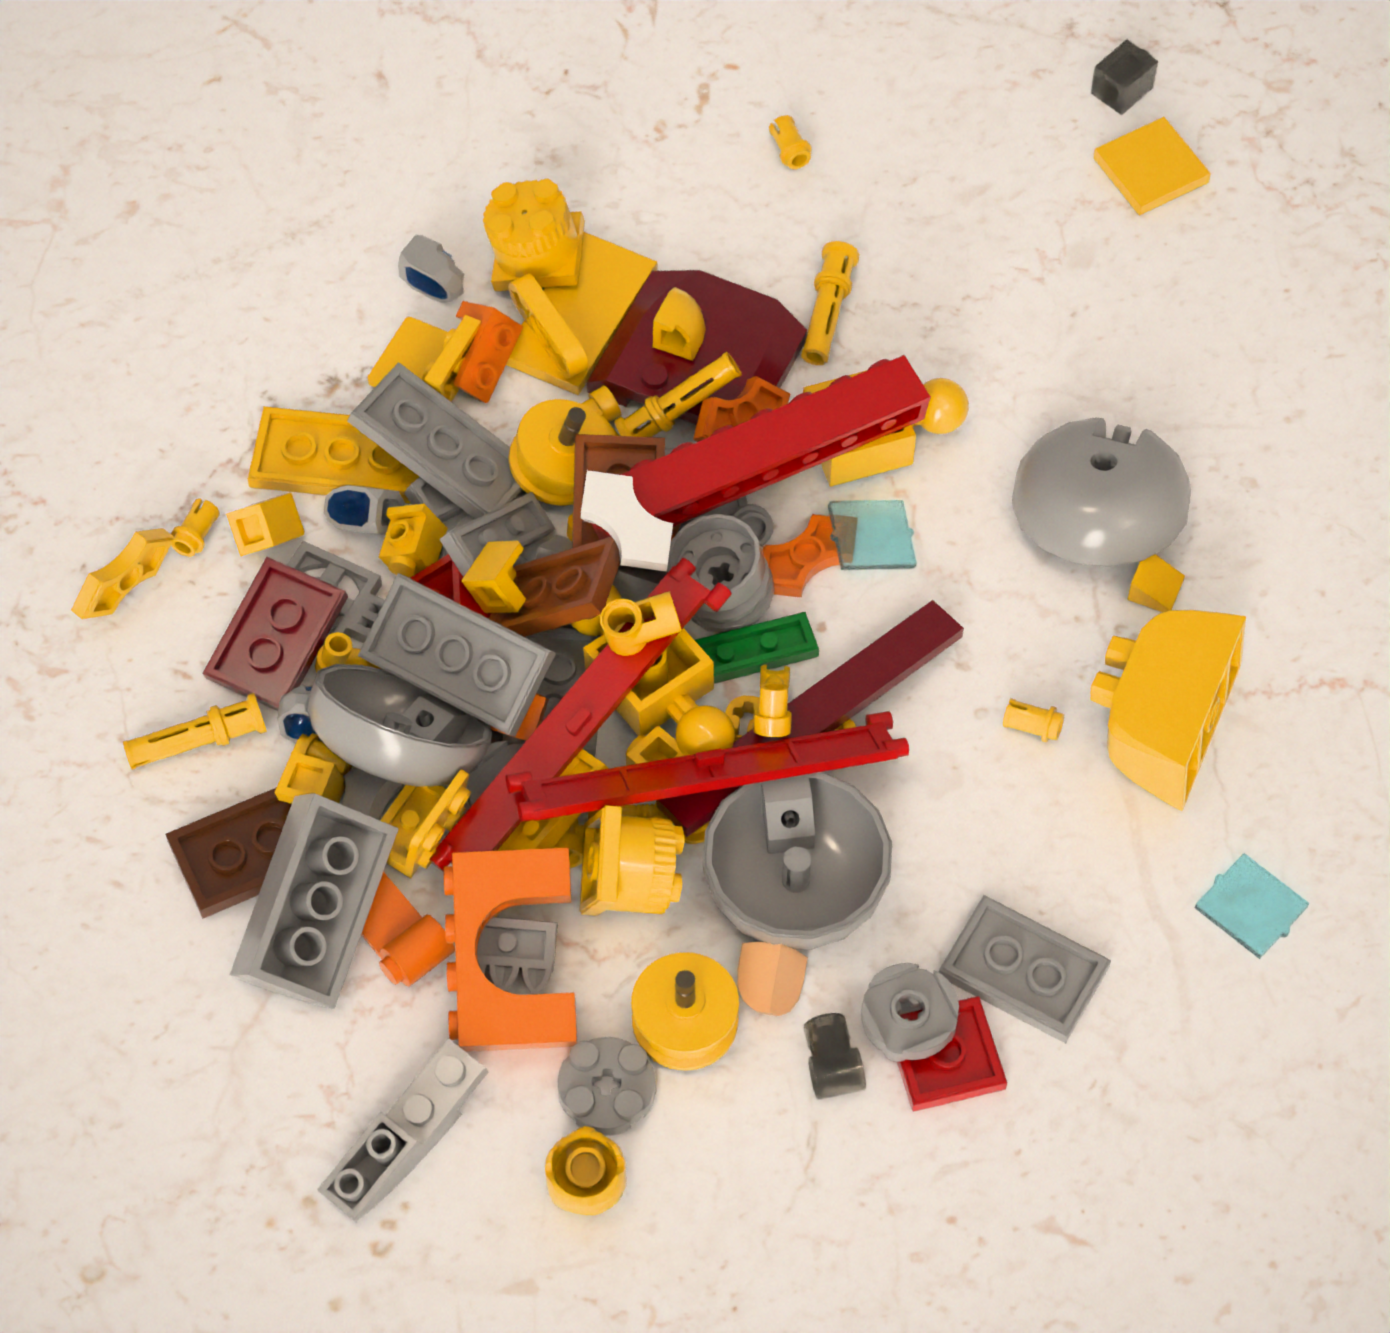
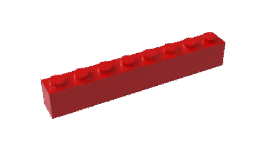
[591,355,931,540]

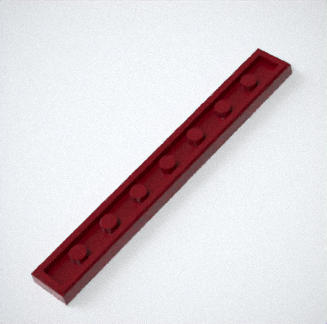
[656,600,964,837]

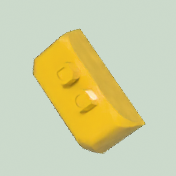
[1090,610,1246,811]

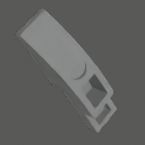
[317,1038,489,1222]

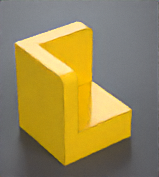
[226,492,304,556]
[461,541,526,613]
[275,752,346,804]

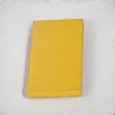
[506,232,657,396]
[248,406,419,504]

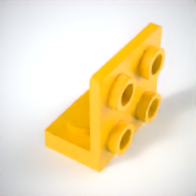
[367,315,481,402]

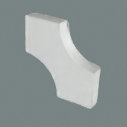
[580,470,673,572]

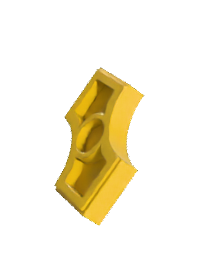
[71,528,174,619]

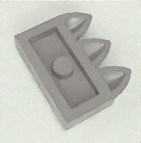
[477,917,558,994]

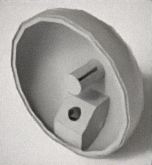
[1012,417,1191,567]
[308,664,492,787]
[703,772,892,950]

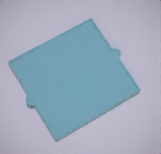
[828,500,917,570]
[1195,853,1309,959]

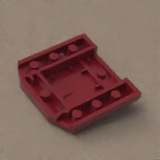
[587,270,807,425]

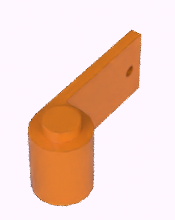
[361,871,455,987]

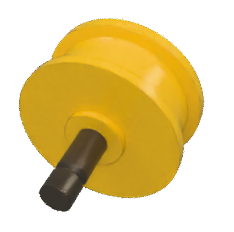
[508,399,611,506]
[631,952,739,1070]

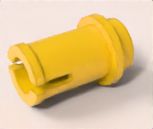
[769,115,812,169]
[171,499,220,557]
[1003,698,1064,743]
[293,733,352,781]

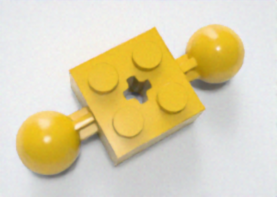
[803,370,969,487]
[570,585,735,756]

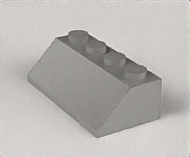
[230,793,399,1009]

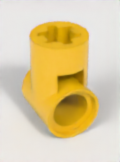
[600,591,682,656]

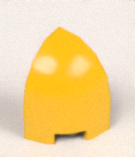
[653,287,706,361]

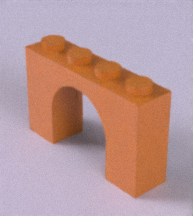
[444,848,577,1052]

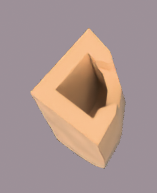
[737,942,808,1016]

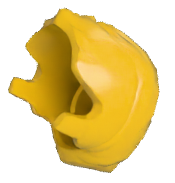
[545,1125,627,1215]

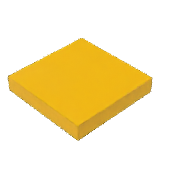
[1093,117,1211,215]

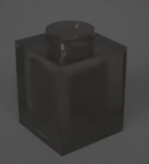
[1090,39,1158,116]

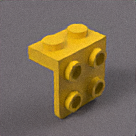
[380,769,471,879]

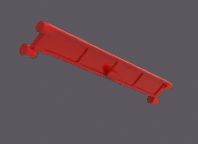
[429,558,732,872]
[506,711,909,822]

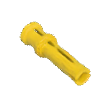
[801,241,860,365]
[614,352,742,437]
[123,693,267,770]

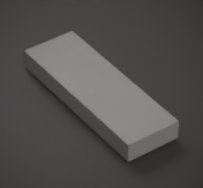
[440,492,555,577]

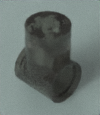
[803,1013,866,1100]

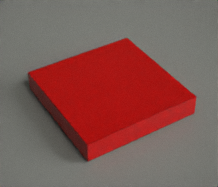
[897,996,1007,1112]

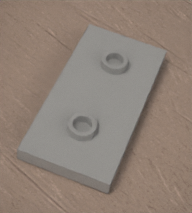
[347,362,523,519]
[358,573,556,737]

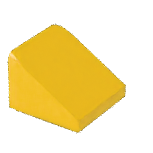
[1127,554,1185,612]

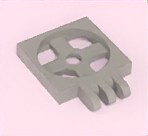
[287,541,385,647]

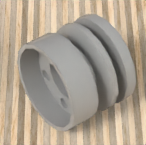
[667,514,775,633]

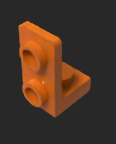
[454,301,523,403]

